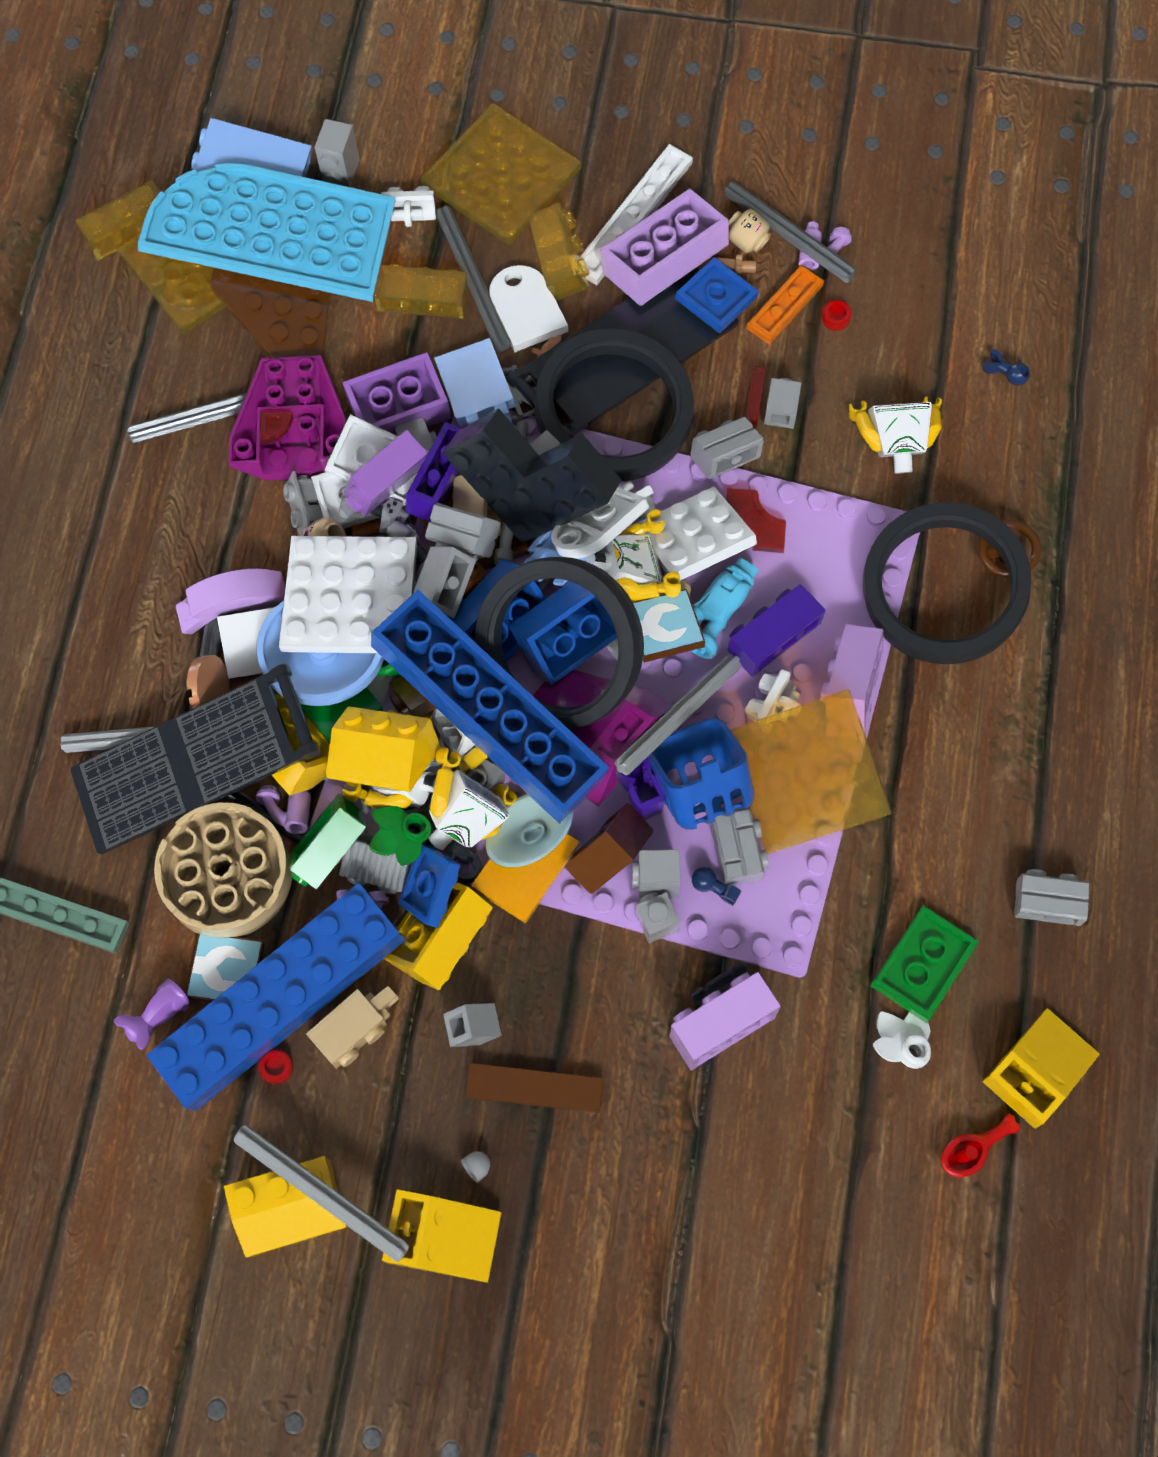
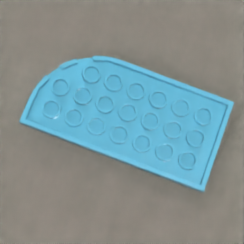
[138,163,396,302]

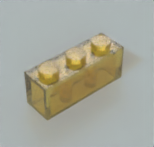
[75,180,160,261]
[528,202,590,301]
[374,264,468,319]

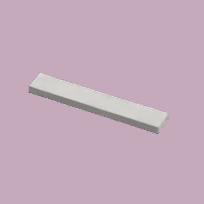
[573,144,693,285]

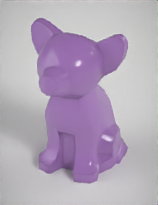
[114,978,189,1050]

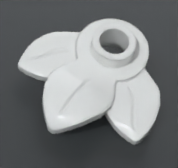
[873,1012,931,1069]

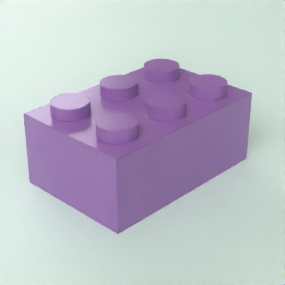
[342,352,451,435]

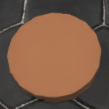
[186,655,230,709]

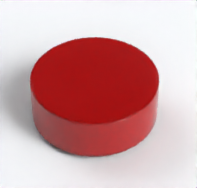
[821,300,852,331]
[258,1049,293,1085]

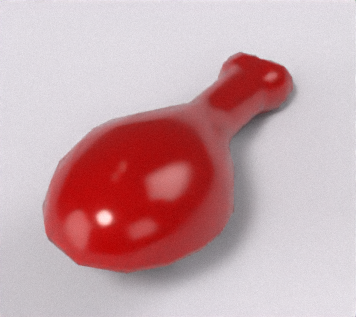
[940,1114,1021,1178]

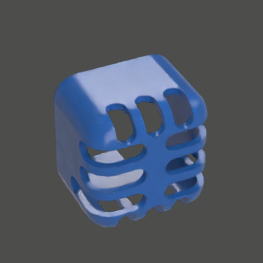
[648,718,755,830]

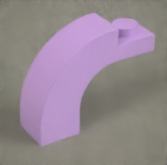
[176,569,286,635]

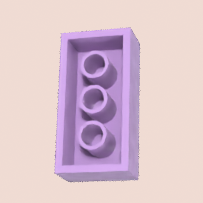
[601,189,729,306]

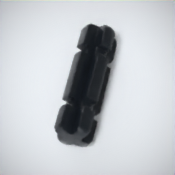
[690,962,751,1008]

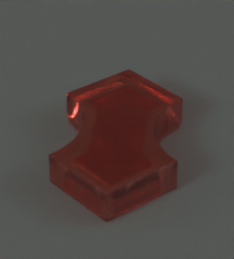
[726,488,786,553]

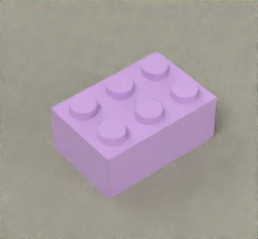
[669,972,781,1071]

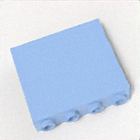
[191,118,311,177]

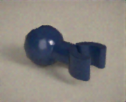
[983,350,1030,386]
[691,867,741,906]

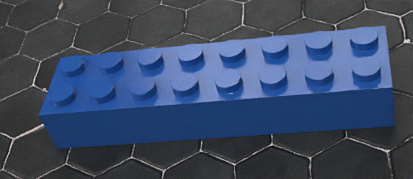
[371,590,610,824]
[146,883,406,1111]

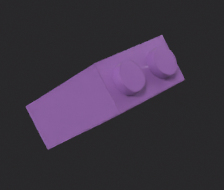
[344,430,428,517]

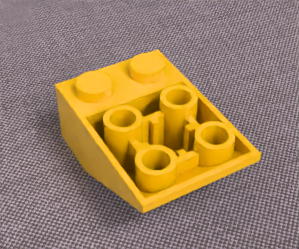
[982,1008,1100,1129]
[382,1190,502,1283]

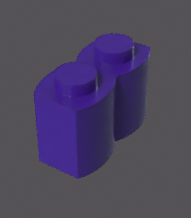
[616,757,664,820]

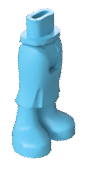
[691,558,759,659]

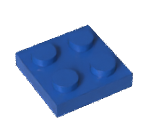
[675,257,759,333]
[398,843,460,927]

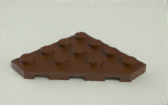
[211,267,330,358]

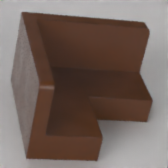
[564,803,654,894]

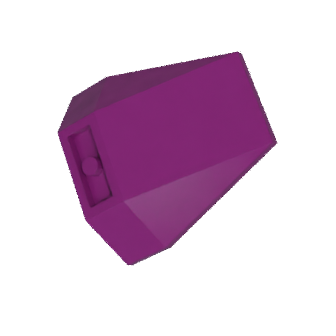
[229,355,347,480]
[533,670,673,807]

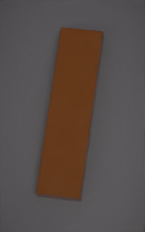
[465,1063,603,1113]

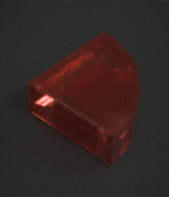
[260,412,293,444]

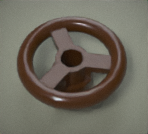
[978,520,1041,578]

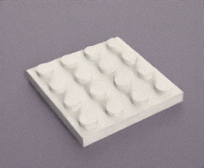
[279,536,417,653]

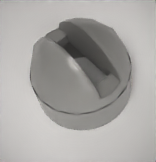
[461,1151,490,1182]

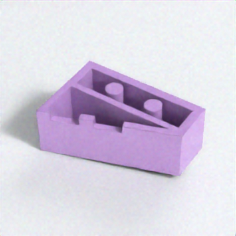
[821,624,883,742]

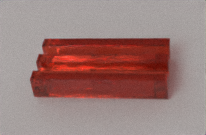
[746,366,765,429]

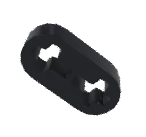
[426,839,482,883]

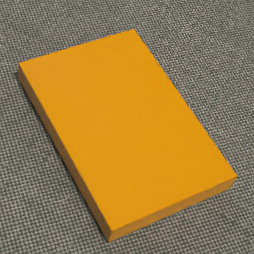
[471,834,580,923]

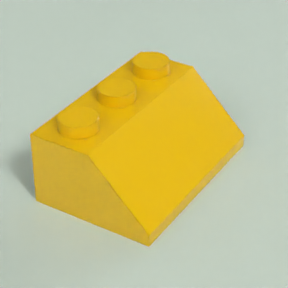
[272,693,330,796]
[326,706,441,792]
[384,882,493,990]
[224,1156,347,1258]

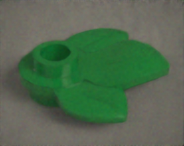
[369,806,431,866]

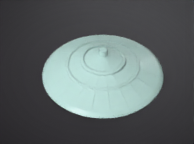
[485,794,573,867]

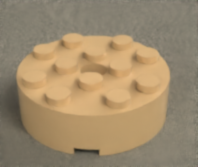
[154,803,292,938]

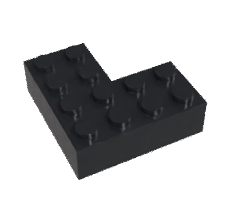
[443,408,622,544]

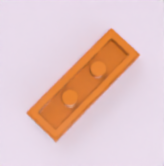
[747,265,824,345]

